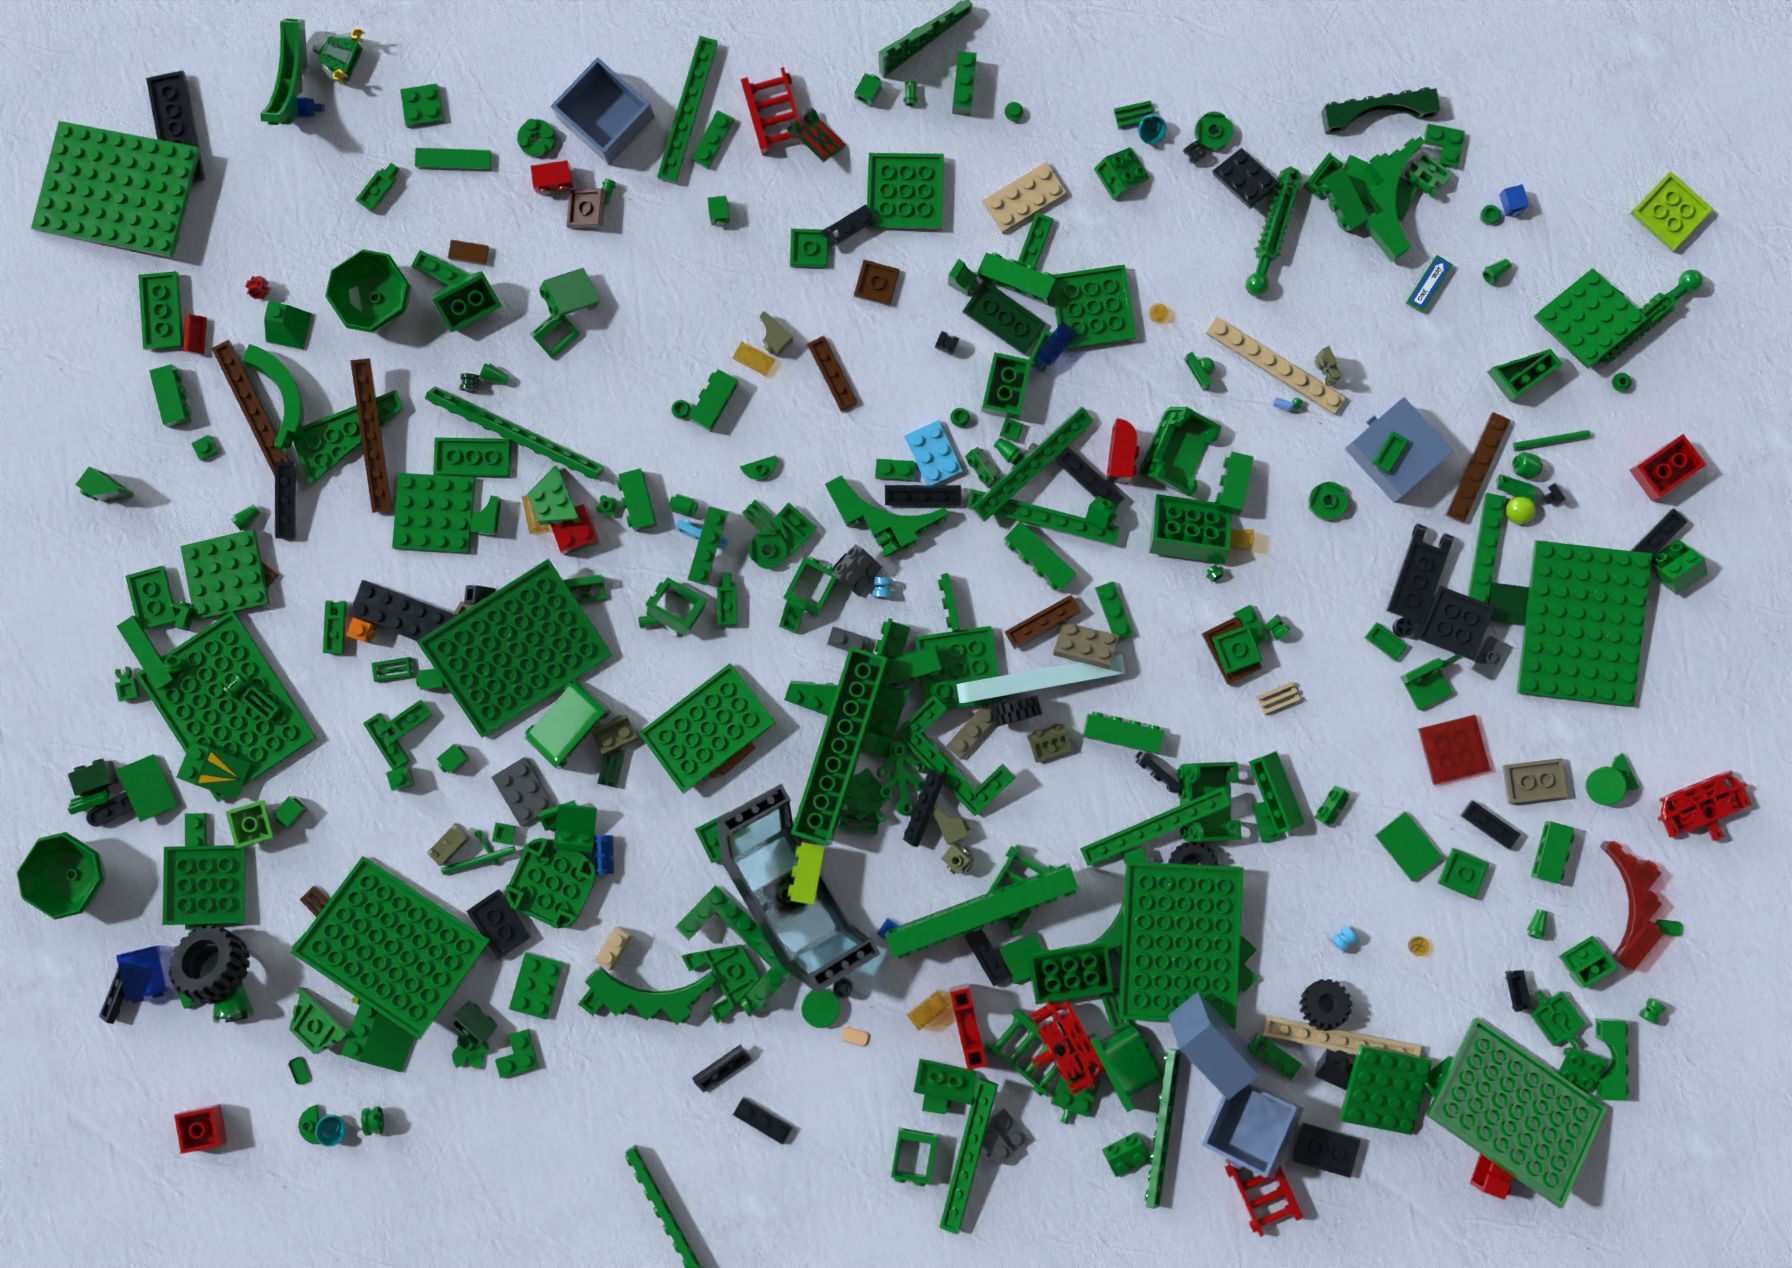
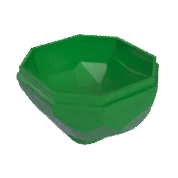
[325,249,412,333]
[16,832,106,920]

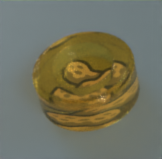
[1408,936,1429,956]

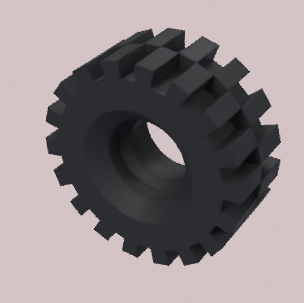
[991,695,1042,727]
[1168,841,1219,866]
[1299,979,1352,1031]

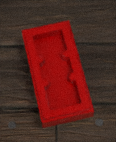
[183,314,207,355]

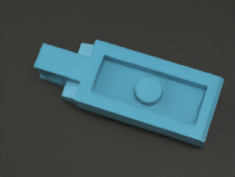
[676,520,728,551]

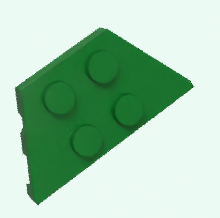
[527,465,580,525]
[289,987,351,1054]

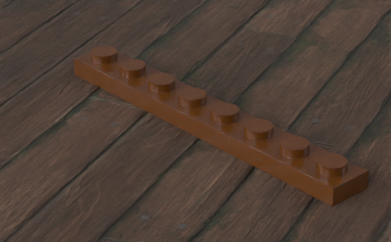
[211,340,290,476]
[350,358,392,513]

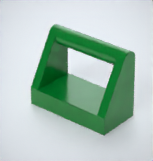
[530,315,581,359]

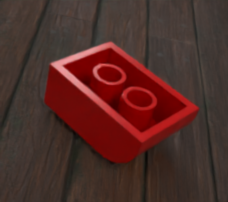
[1106,418,1140,484]
[1629,434,1706,501]

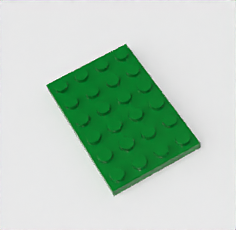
[639,663,776,794]

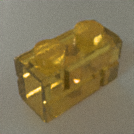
[907,989,950,1031]

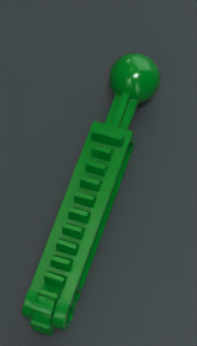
[1245,166,1302,297]
[1597,269,1704,365]

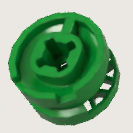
[361,1106,384,1136]

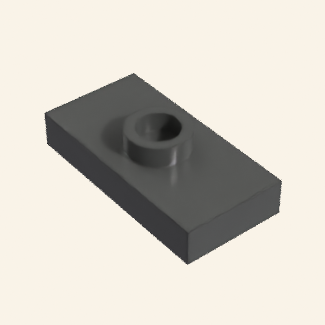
[1471,636,1508,679]

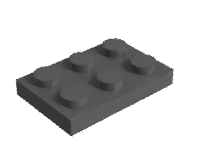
[491,757,555,827]

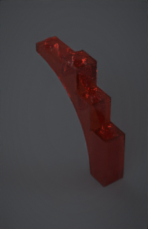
[1600,841,1663,971]

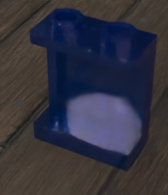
[116,945,169,1004]

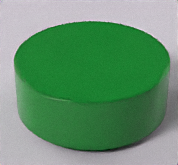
[1480,205,1500,225]

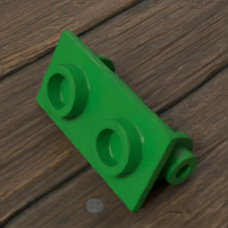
[965,447,1000,487]
[1314,786,1350,827]

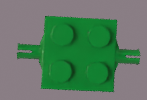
[845,768,890,823]
[1529,989,1585,1049]
[1050,1067,1101,1125]

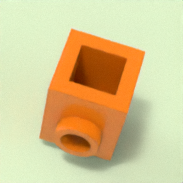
[346,618,377,644]

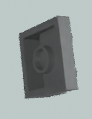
[832,544,882,597]
[982,1107,1029,1165]

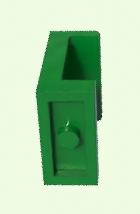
[539,268,601,321]

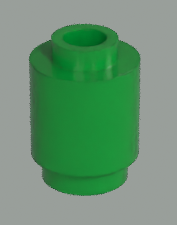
[669,494,699,517]

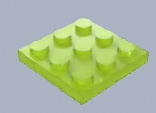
[1630,171,1713,251]

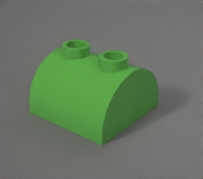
[226,800,275,849]

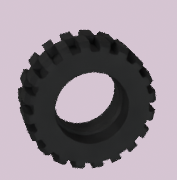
[169,925,250,1004]

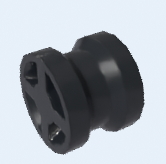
[1183,140,1207,164]
[1392,617,1415,637]

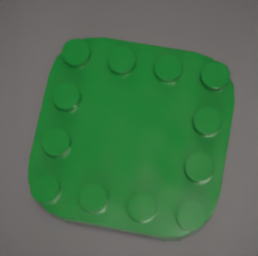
[505,838,597,929]

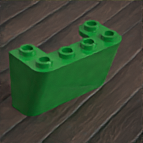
[1177,762,1242,842]

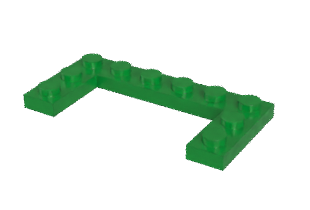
[895,693,1016,816]
[675,885,800,1009]

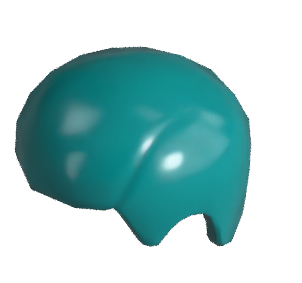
[1138,114,1167,145]
[315,1114,346,1147]

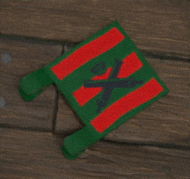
[787,108,846,162]

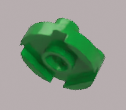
[1194,111,1233,151]
[517,119,556,158]
[1308,482,1348,520]
[749,530,787,569]

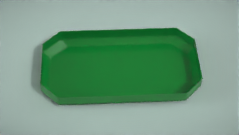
[1655,919,1682,936]
[288,1057,310,1085]

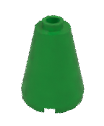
[213,984,253,1023]

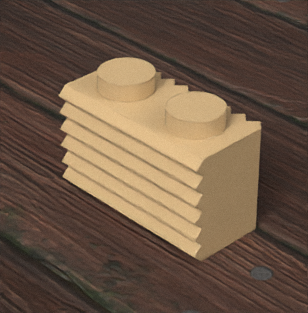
[595,926,633,971]

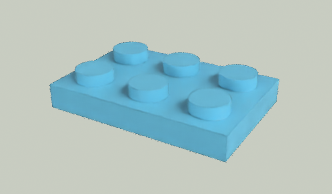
[904,420,963,485]

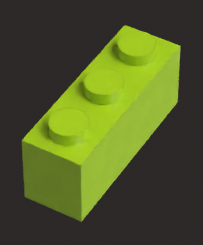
[787,842,825,905]

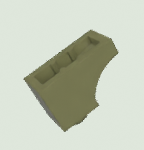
[759,311,793,356]
[932,806,970,845]

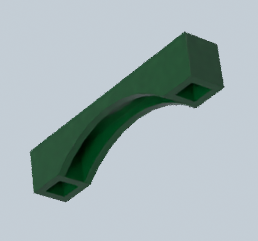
[1321,87,1440,134]

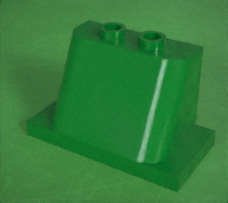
[1088,1024,1161,1113]

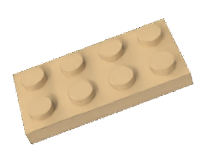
[982,162,1066,233]

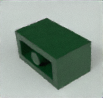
[68,758,119,796]
[449,1000,498,1049]

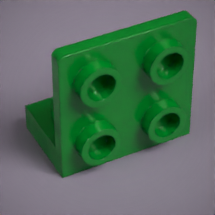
[1094,147,1150,200]
[875,618,911,658]
[1400,658,1452,710]
[553,804,597,853]

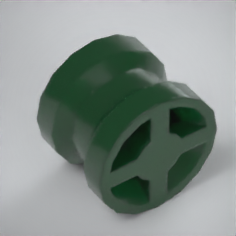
[459,373,479,392]

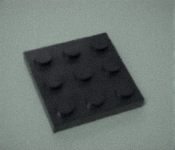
[1417,586,1496,661]

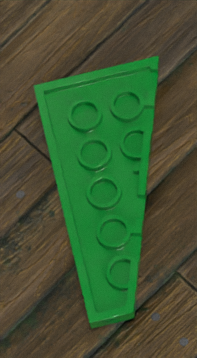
[878,0,973,78]
[784,681,911,739]

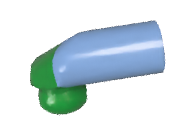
[1273,397,1303,411]

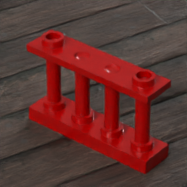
[741,67,805,156]
[1225,1159,1304,1237]

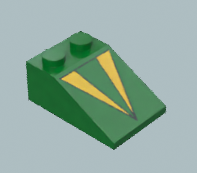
[176,741,252,799]

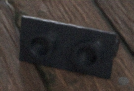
[1505,970,1532,1012]

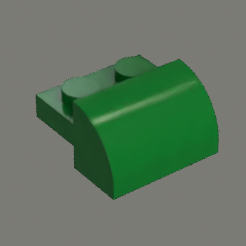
[1558,935,1618,989]

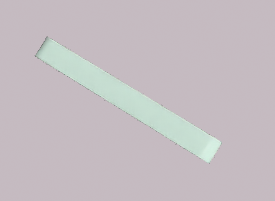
[956,654,1125,703]

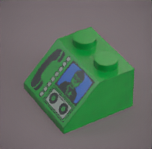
[75,466,134,501]

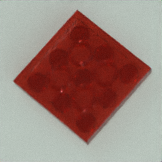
[1418,715,1491,785]

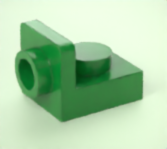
[170,601,194,631]

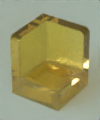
[1230,529,1254,551]

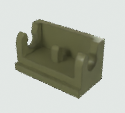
[427,823,471,866]

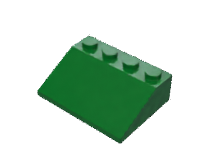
[1149,494,1231,564]
[1028,940,1113,1005]
[341,1001,415,1072]

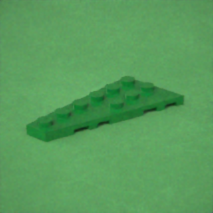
[292,390,404,485]

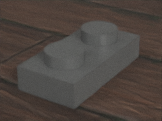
[827,626,869,652]

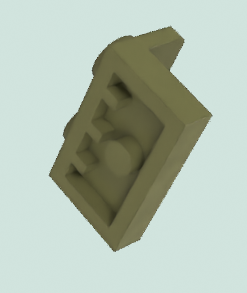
[591,715,638,756]
[1027,724,1072,763]

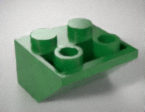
[1651,539,1708,595]

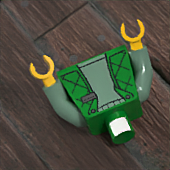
[313,27,365,85]

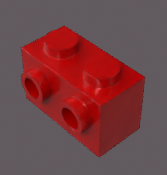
[530,160,574,195]

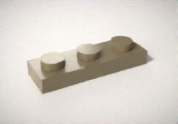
[946,704,994,759]

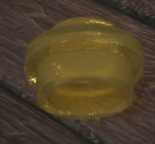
[1149,303,1168,323]

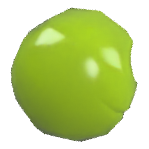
[1506,496,1536,525]

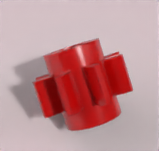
[245,276,271,299]

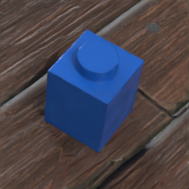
[1499,184,1529,216]

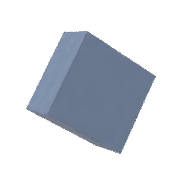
[551,57,655,165]
[1345,397,1453,502]
[1168,992,1259,1100]
[1202,1082,1304,1178]

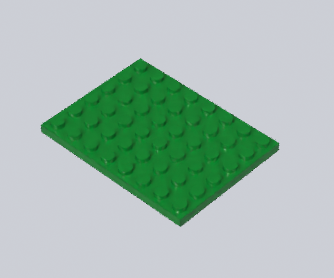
[31,121,201,258]
[1517,540,1652,706]
[417,558,612,738]
[135,611,317,802]
[290,856,490,1040]
[1118,861,1243,1024]
[1426,1017,1607,1209]

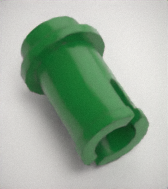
[903,81,918,107]
[602,178,616,204]
[638,616,662,629]

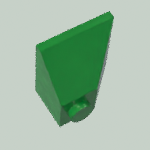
[264,301,312,350]

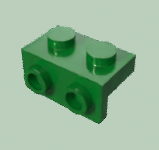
[1102,1132,1150,1177]

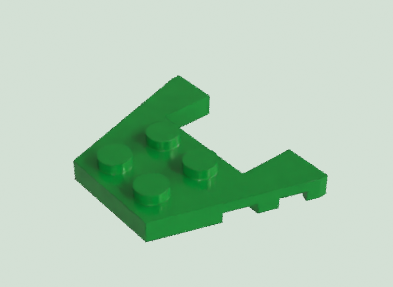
[681,944,760,1023]

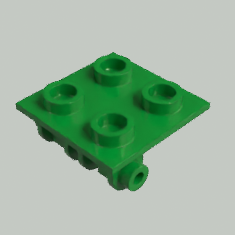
[1558,1047,1608,1093]

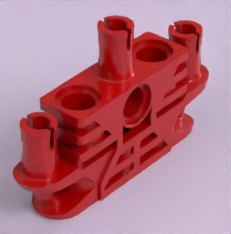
[1658,770,1752,841]
[1030,1001,1105,1096]

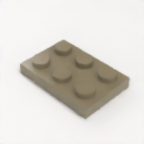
[1053,622,1119,670]
[1503,758,1568,804]

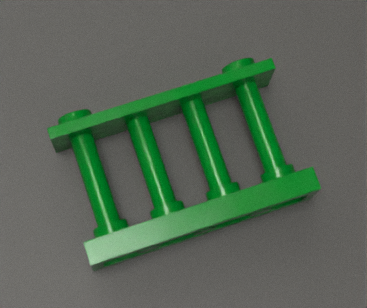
[987,844,1054,936]
[986,1008,1077,1097]

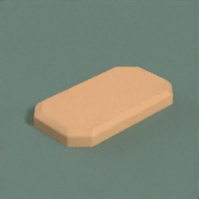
[841,1027,869,1046]

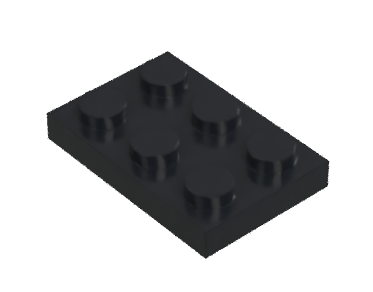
[1213,148,1279,209]
[466,889,532,959]
[1292,1122,1361,1178]

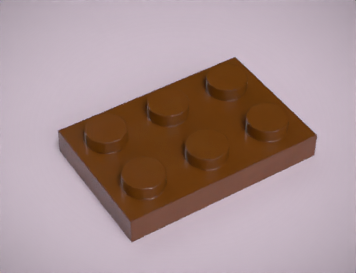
[1201,616,1262,685]

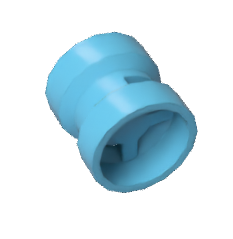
[872,577,893,599]
[1331,926,1359,953]

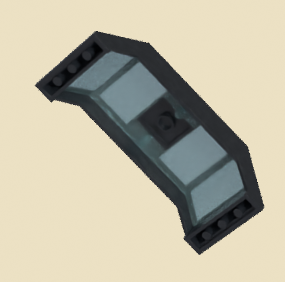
[717,783,881,993]

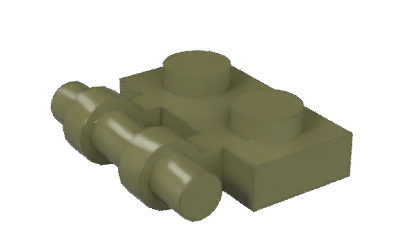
[1315,346,1341,386]

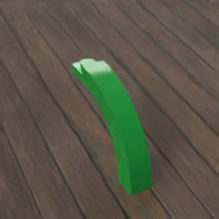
[242,344,304,454]

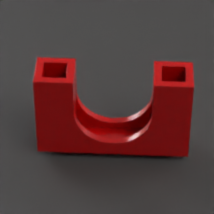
[949,983,987,1070]

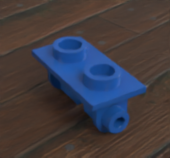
[594,835,614,875]

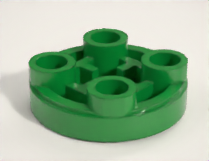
[1586,766,1627,805]
[801,988,840,1028]

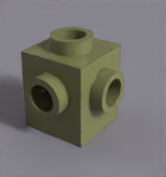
[941,843,975,874]

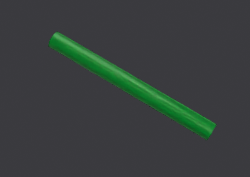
[1513,430,1590,450]
[441,846,516,875]

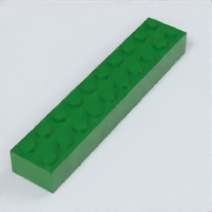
[791,646,890,846]
[885,863,1079,959]

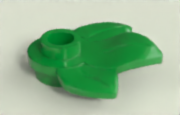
[452,1034,490,1069]

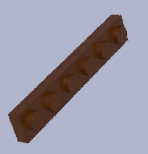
[1445,412,1510,523]

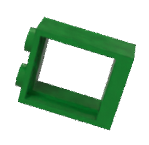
[783,556,837,617]
[645,577,707,636]
[891,1127,938,1186]

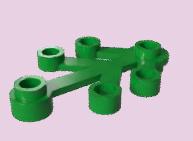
[876,741,925,816]

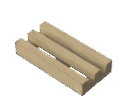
[1256,682,1300,714]

